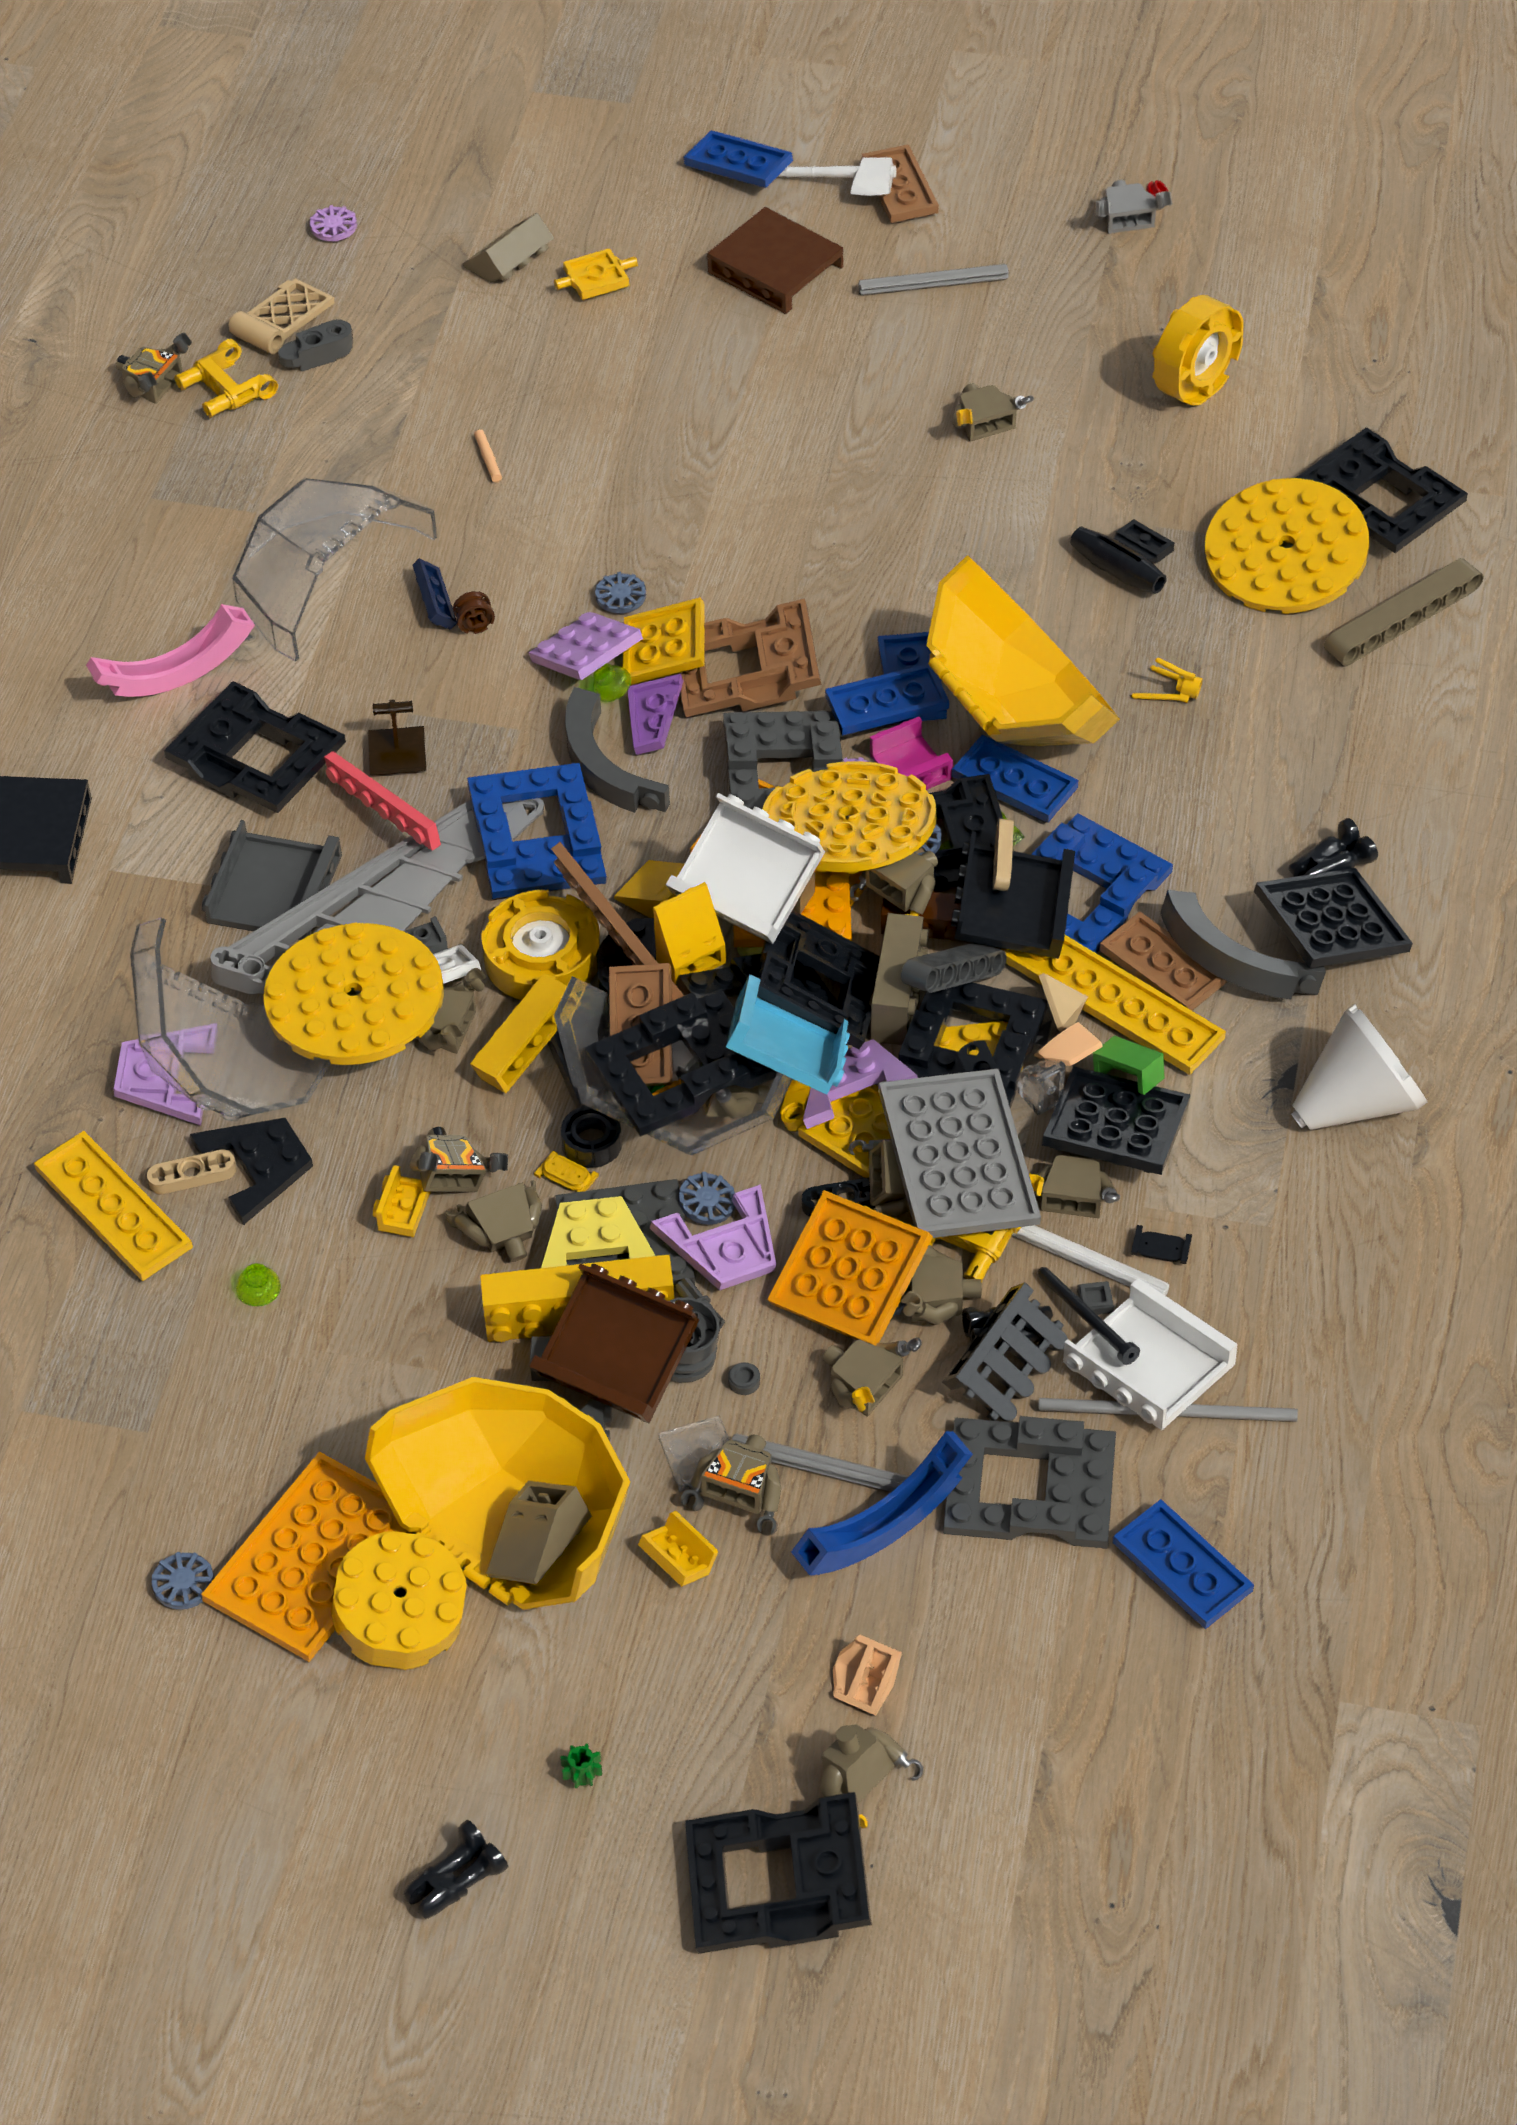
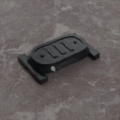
[1131,1225,1192,1264]

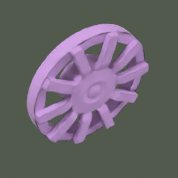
[310,205,357,241]

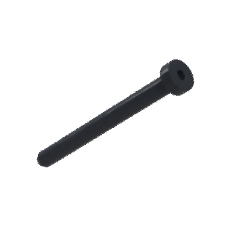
[1038,1267,1140,1365]

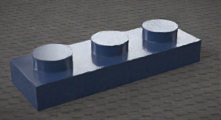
[412,558,457,630]

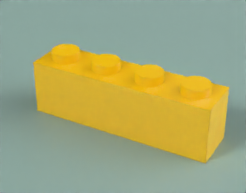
[470,973,580,1093]

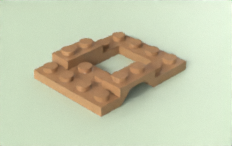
[678,598,821,717]

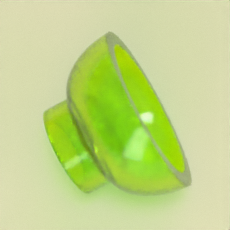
[593,663,631,702]
[236,1263,281,1307]

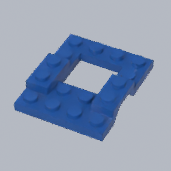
[467,763,607,899]
[1031,813,1173,953]

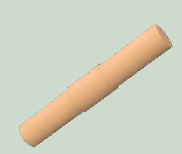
[474,430,502,482]

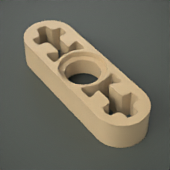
[992,818,1014,891]
[147,1150,237,1194]

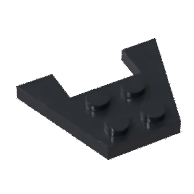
[190,1117,313,1225]

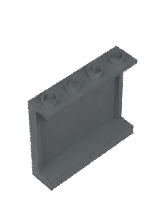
[202,820,342,940]

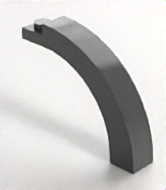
[565,687,670,813]
[1160,890,1326,1000]

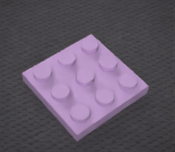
[529,612,643,680]

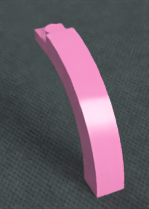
[86,604,255,697]

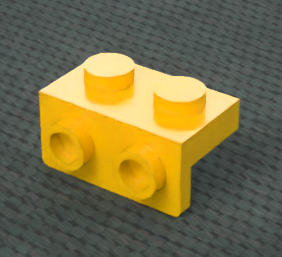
[373,1165,431,1237]
[638,1511,718,1587]

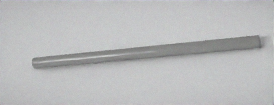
[1039,1398,1298,1422]

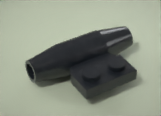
[1070,519,1175,594]

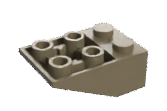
[486,1481,592,1584]

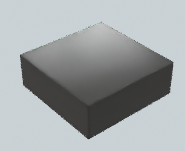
[1077,1281,1114,1315]

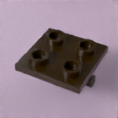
[368,699,427,775]

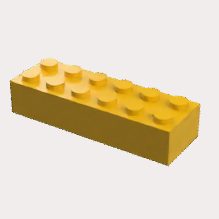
[480,1254,674,1342]

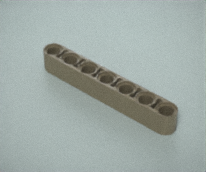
[1324,558,1484,666]

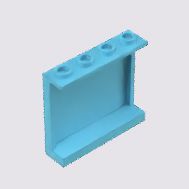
[726,974,850,1095]

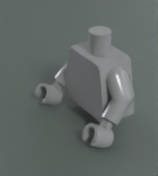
[1094,180,1173,234]

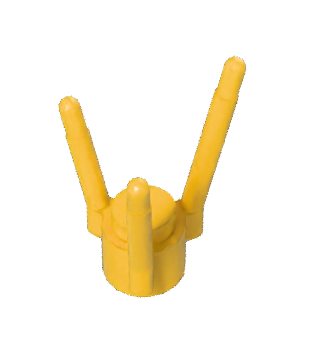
[1131,657,1203,703]

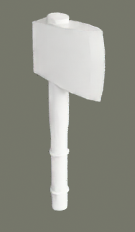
[778,158,897,196]

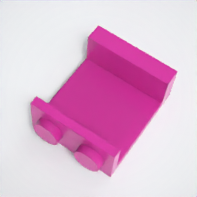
[870,717,953,790]

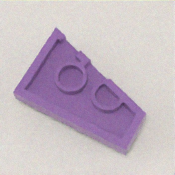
[627,674,683,755]

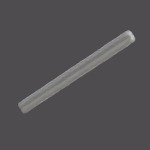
[858,264,1009,295]
[732,1433,909,1492]

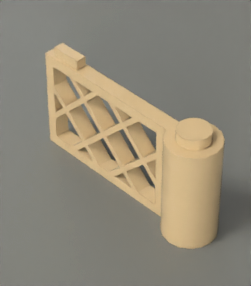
[228,278,334,354]

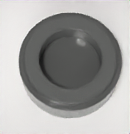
[728,1362,760,1395]

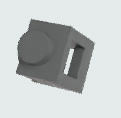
[404,916,448,954]

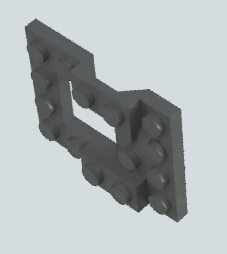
[723,711,843,810]
[943,1416,1116,1549]

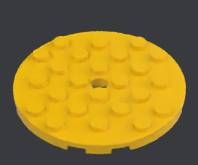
[1205,478,1369,614]
[762,761,936,874]
[263,922,444,1065]

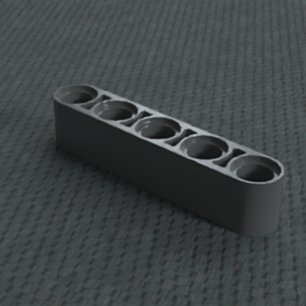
[901,943,1006,993]

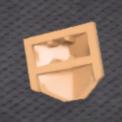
[1034,1022,1103,1066]
[832,1634,902,1715]

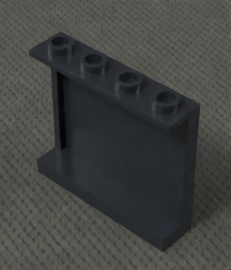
[0,776,92,884]
[951,831,1075,959]

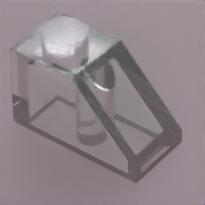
[1017,1060,1065,1115]

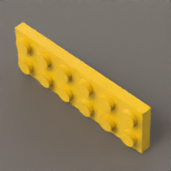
[34,1131,193,1282]

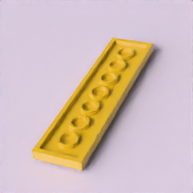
[1001,935,1226,1075]

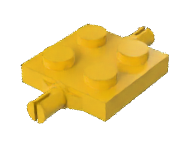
[554,248,638,300]

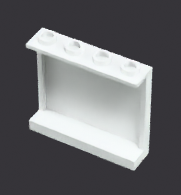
[666,793,825,944]
[1063,1278,1237,1430]

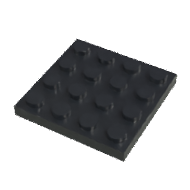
[1254,868,1413,968]
[1042,1066,1191,1175]

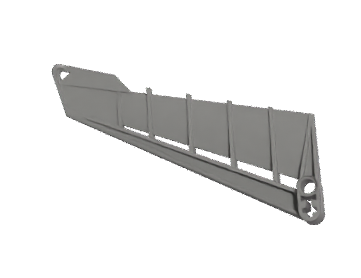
[210,798,544,994]

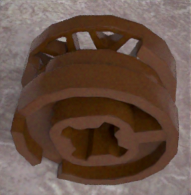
[453,591,495,634]

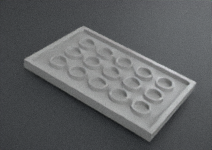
[878,1069,1041,1238]

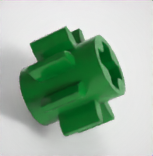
[560,1743,603,1788]

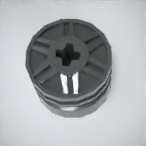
[670,1297,720,1383]

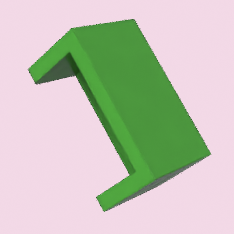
[1093,1035,1165,1095]

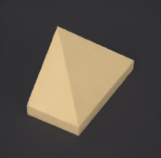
[1039,973,1088,1032]

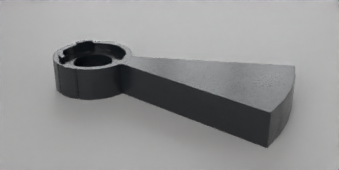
[548,1013,623,1168]

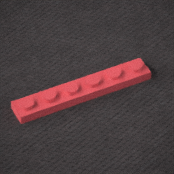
[324,751,441,851]

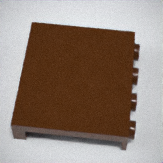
[707,207,843,314]
[529,1263,700,1424]

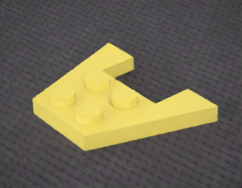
[541,1196,655,1268]

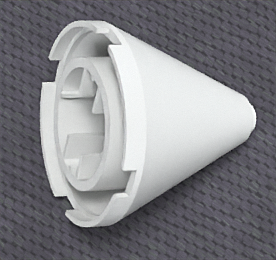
[1291,1004,1428,1130]

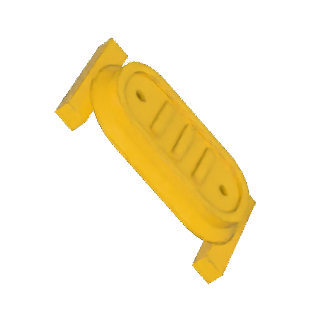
[534,1151,599,1192]

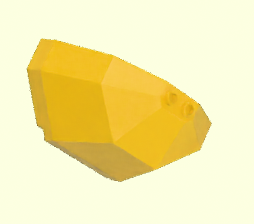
[926,555,1120,746]
[365,1377,630,1610]

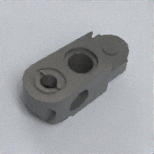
[278,319,353,372]

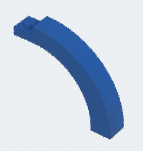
[791,1431,973,1575]

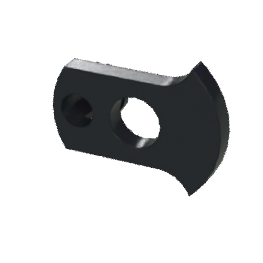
[957,1040,1011,1090]

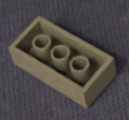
[871,913,928,1045]

